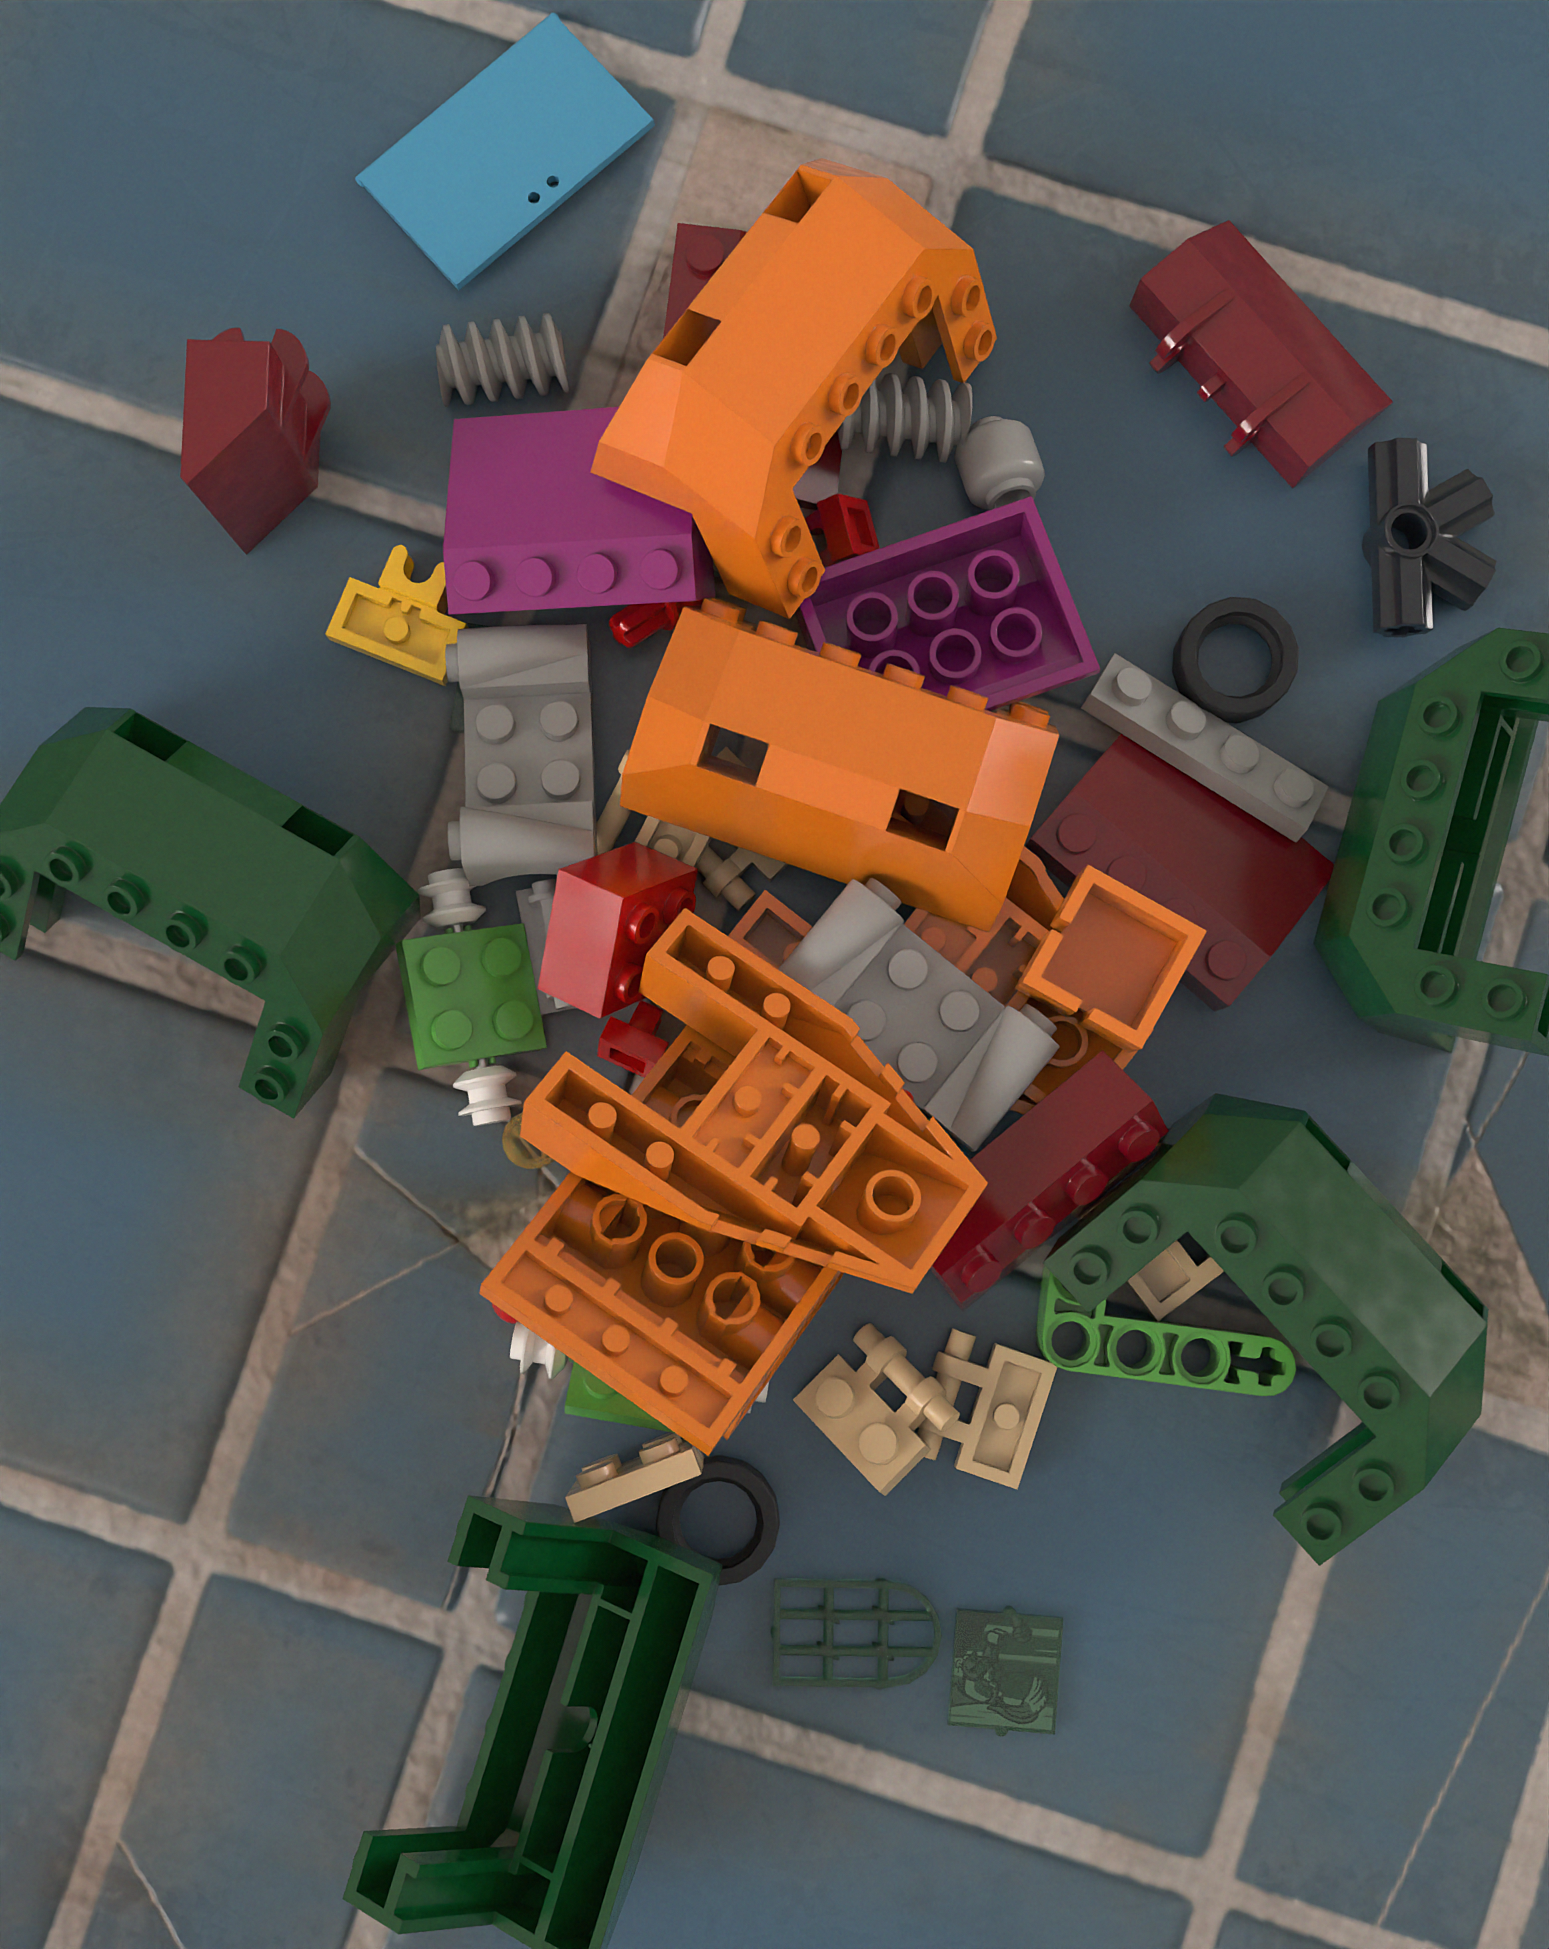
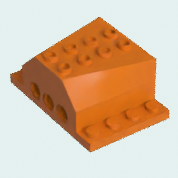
[479,1025,845,1456]

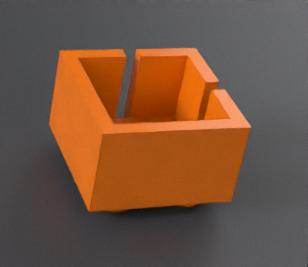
[1015,865,1207,1053]

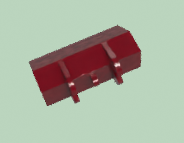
[1129,220,1393,489]
[180,327,331,555]

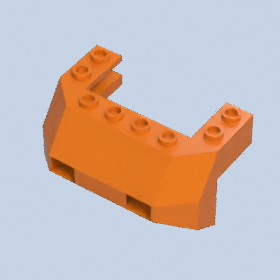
[591,158,997,619]
[620,597,1059,933]

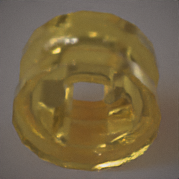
[502,1112,554,1169]

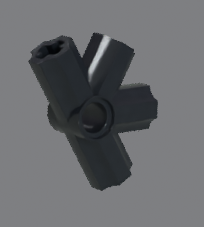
[1362,438,1497,638]

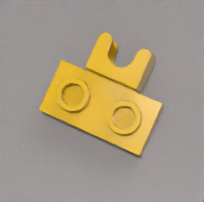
[325,545,468,686]

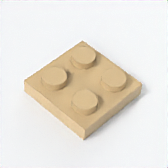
[565,1432,705,1523]

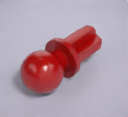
[608,598,709,648]

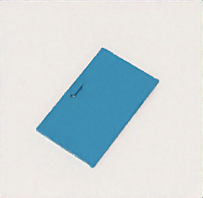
[355,13,655,291]

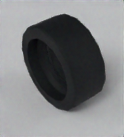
[1172,597,1299,723]
[656,1455,780,1586]

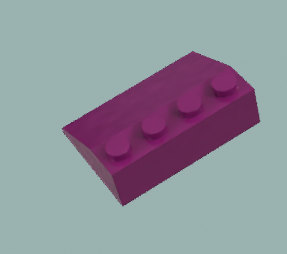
[443,407,715,615]
[795,496,1100,711]

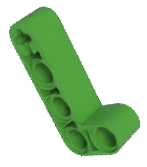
[1035,1265,1296,1396]

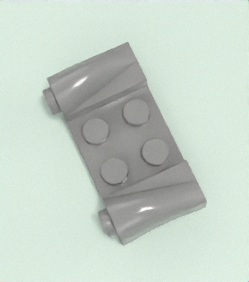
[445,624,598,887]
[778,878,1060,1152]

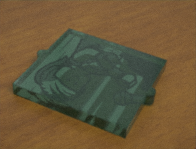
[947,1606,1064,1737]

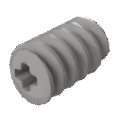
[436,313,569,408]
[837,373,972,463]

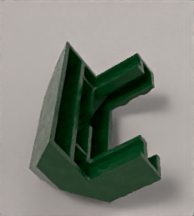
[1313,628,1549,1056]
[0,707,421,1119]
[1043,1093,1489,1566]
[342,1495,723,1949]

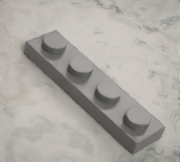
[1081,653,1329,842]

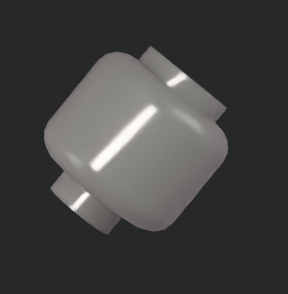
[954,416,1045,510]

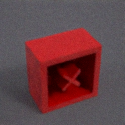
[538,842,698,1019]

